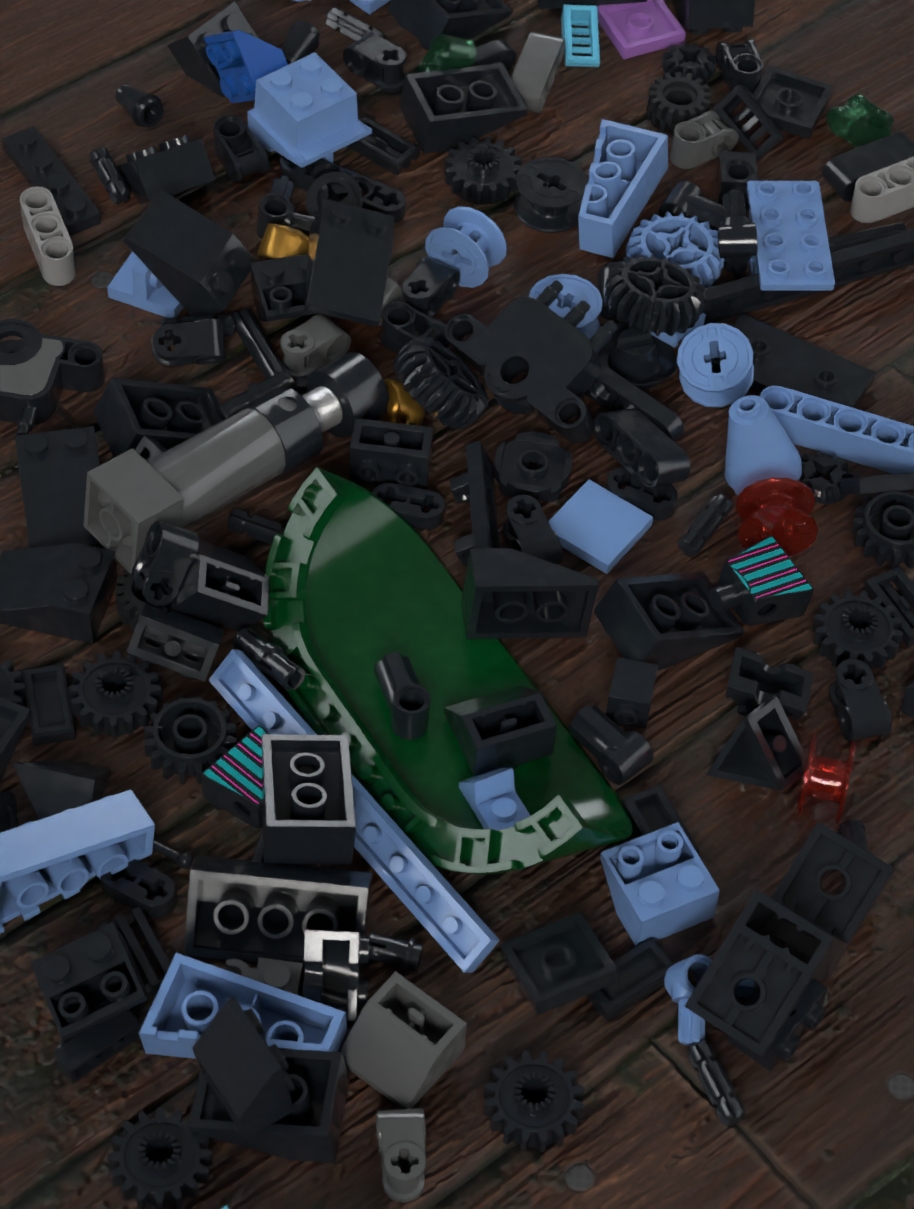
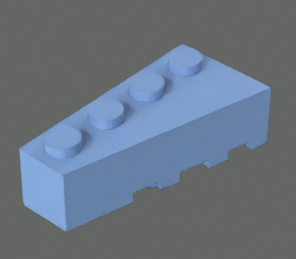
[578,119,668,258]
[0,789,155,934]
[139,953,348,1059]

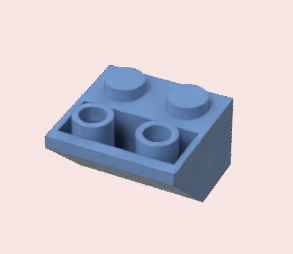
[600,822,720,947]

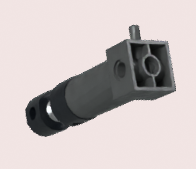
[84,352,389,574]

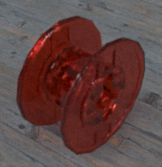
[736,477,818,556]
[796,732,856,825]

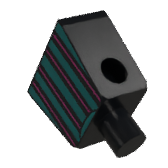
[709,535,814,626]
[201,725,268,828]

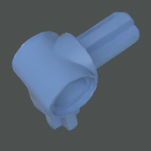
[664,954,756,1046]

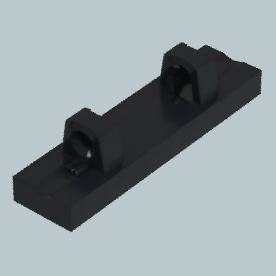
[450,441,500,566]

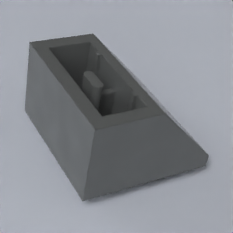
[339,972,467,1109]

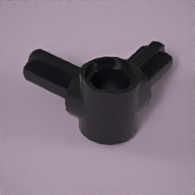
[256,176,315,239]
[718,190,758,277]

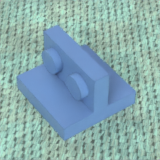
[107,251,183,318]

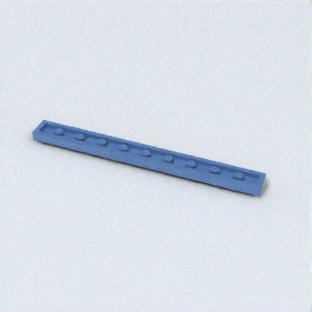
[209,649,500,973]

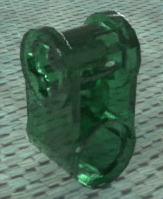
[415,34,476,73]
[827,94,894,148]

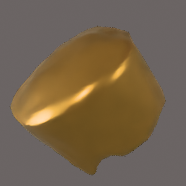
[257,223,309,261]

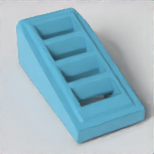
[561,5,600,67]

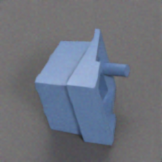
[248,52,372,168]

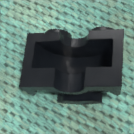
[726,647,814,721]
[303,929,370,1021]

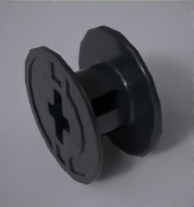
[514,157,587,233]

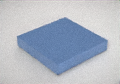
[548,479,653,574]

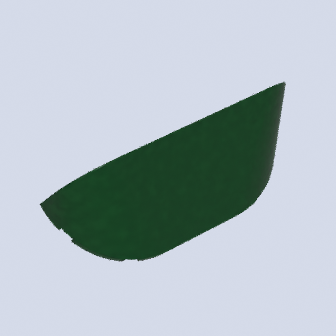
[263,467,633,874]

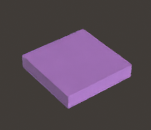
[597,0,686,59]

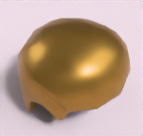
[381,379,425,426]

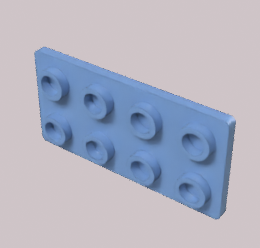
[747,180,835,291]

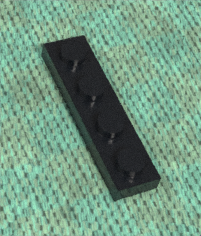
[2,126,101,236]

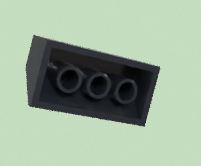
[184,855,372,968]

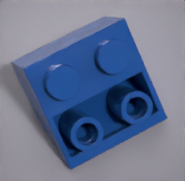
[204,30,288,103]

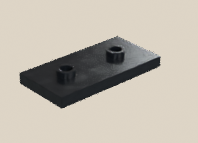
[711,313,876,408]

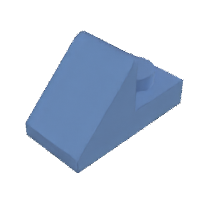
[459,768,530,830]

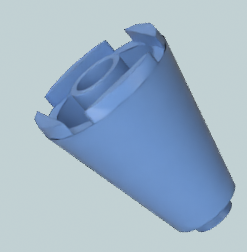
[724,395,802,502]

